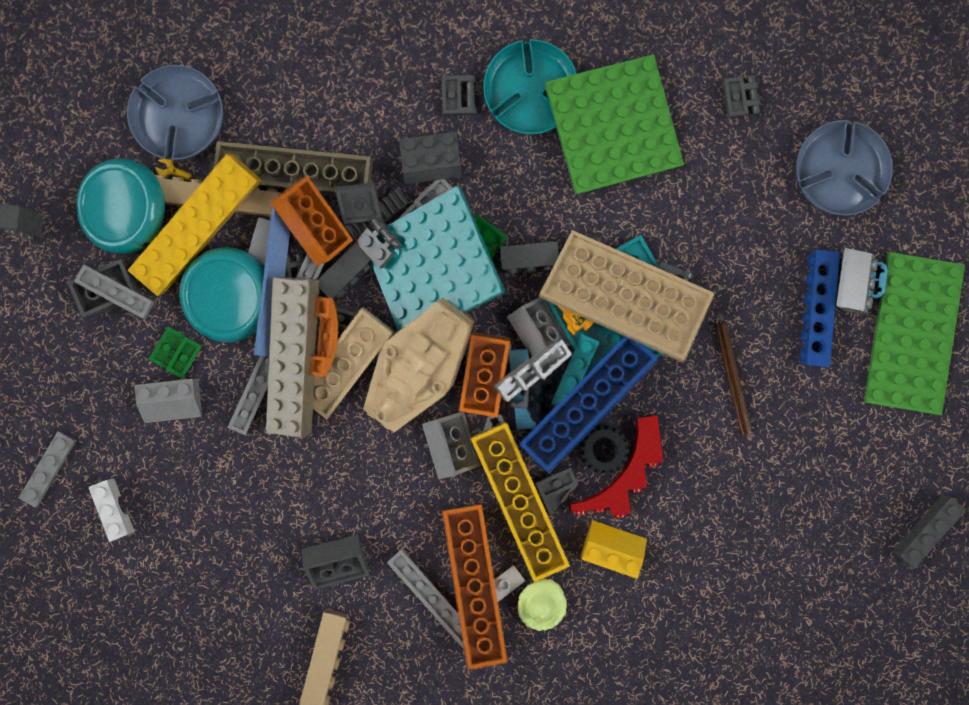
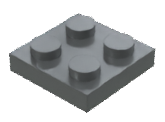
[336,182,382,224]

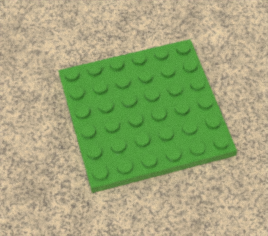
[544,54,684,195]

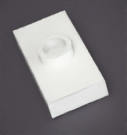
[494,565,525,602]

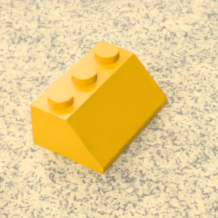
[580,520,647,579]

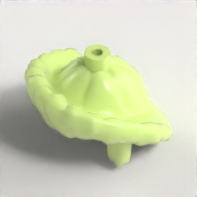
[517,578,567,631]

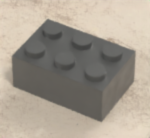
[399,132,462,184]
[67,259,142,319]

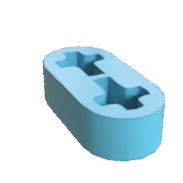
[870,262,887,299]

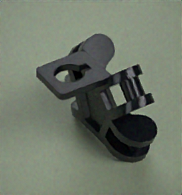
[508,375,557,424]

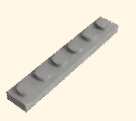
[387,549,464,649]

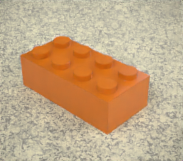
[270,176,353,266]
[459,332,510,417]

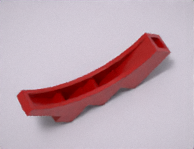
[570,415,663,518]

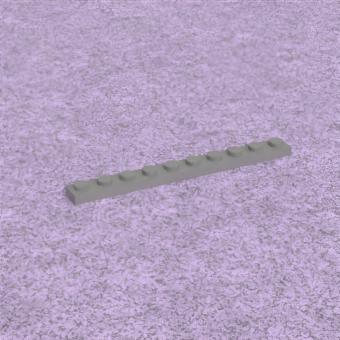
[227,254,324,435]

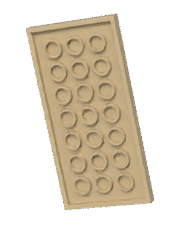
[539,230,715,362]

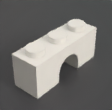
[88,478,135,542]

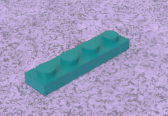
[551,333,600,406]

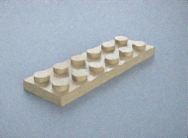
[313,307,394,420]

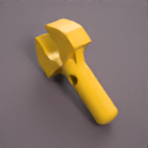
[155,159,192,181]

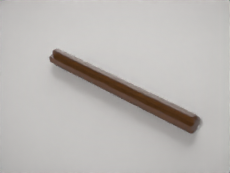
[715,323,752,435]

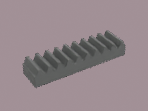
[345,188,410,248]

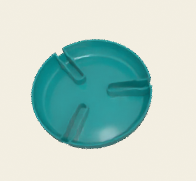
[483,39,577,135]
[76,158,165,254]
[179,247,265,343]

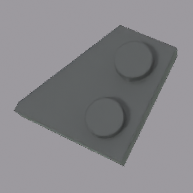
[535,466,578,516]

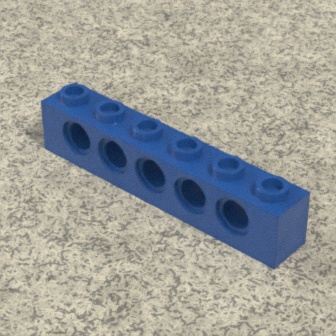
[799,250,840,367]

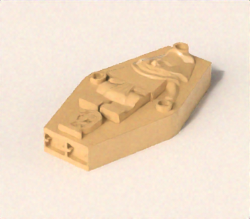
[363,297,474,432]

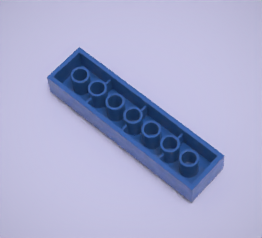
[519,336,658,474]

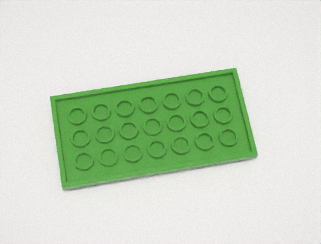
[864,252,965,415]

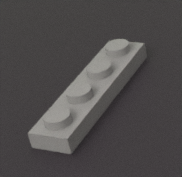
[74,264,154,319]
[19,431,76,507]

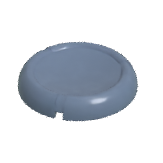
[127,65,224,160]
[796,120,893,216]

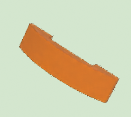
[309,297,338,377]

